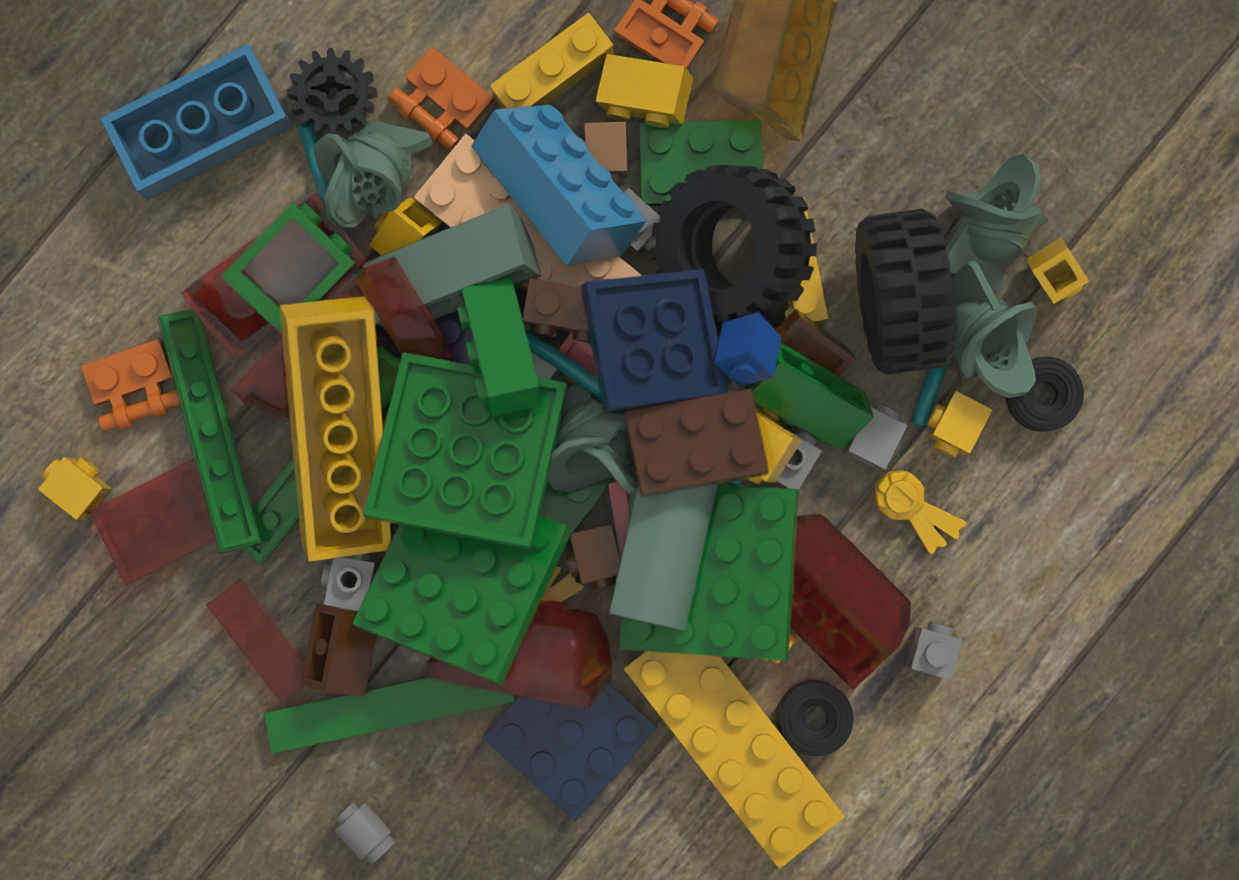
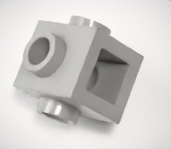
[321,553,379,611]

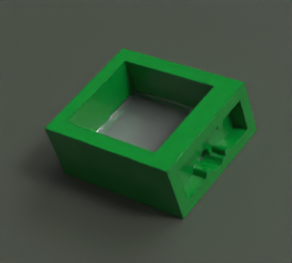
[221,202,354,334]

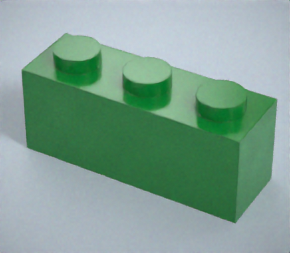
[457,277,542,417]
[744,343,874,450]

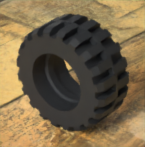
[651,165,817,326]
[855,209,956,375]

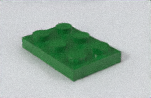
[639,119,763,206]

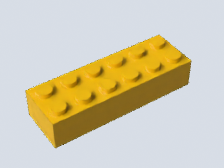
[279,296,391,562]
[623,651,845,869]

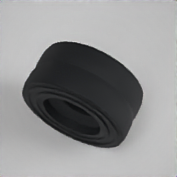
[1005,356,1084,432]
[777,680,854,757]

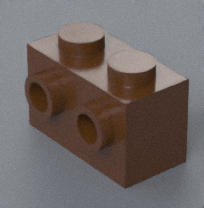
[523,279,591,343]
[566,524,621,590]
[300,603,377,697]

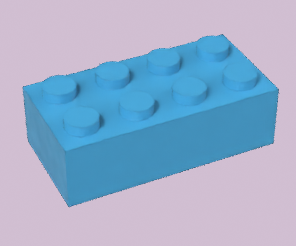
[100,44,293,200]
[471,104,646,266]

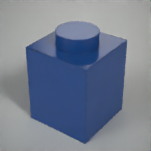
[715,312,781,387]

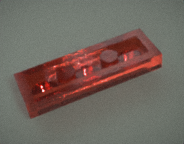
[355,256,453,361]
[206,579,305,703]

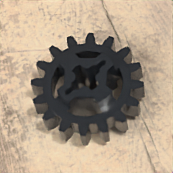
[287,48,377,137]

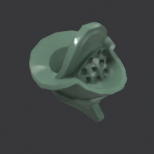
[314,121,433,228]
[945,154,1048,290]
[952,261,1038,398]
[548,382,638,495]

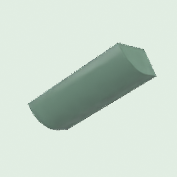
[362,204,541,335]
[609,484,718,631]

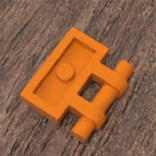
[614,0,719,69]
[387,46,494,151]
[81,339,179,432]

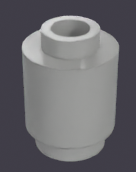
[334,802,396,865]

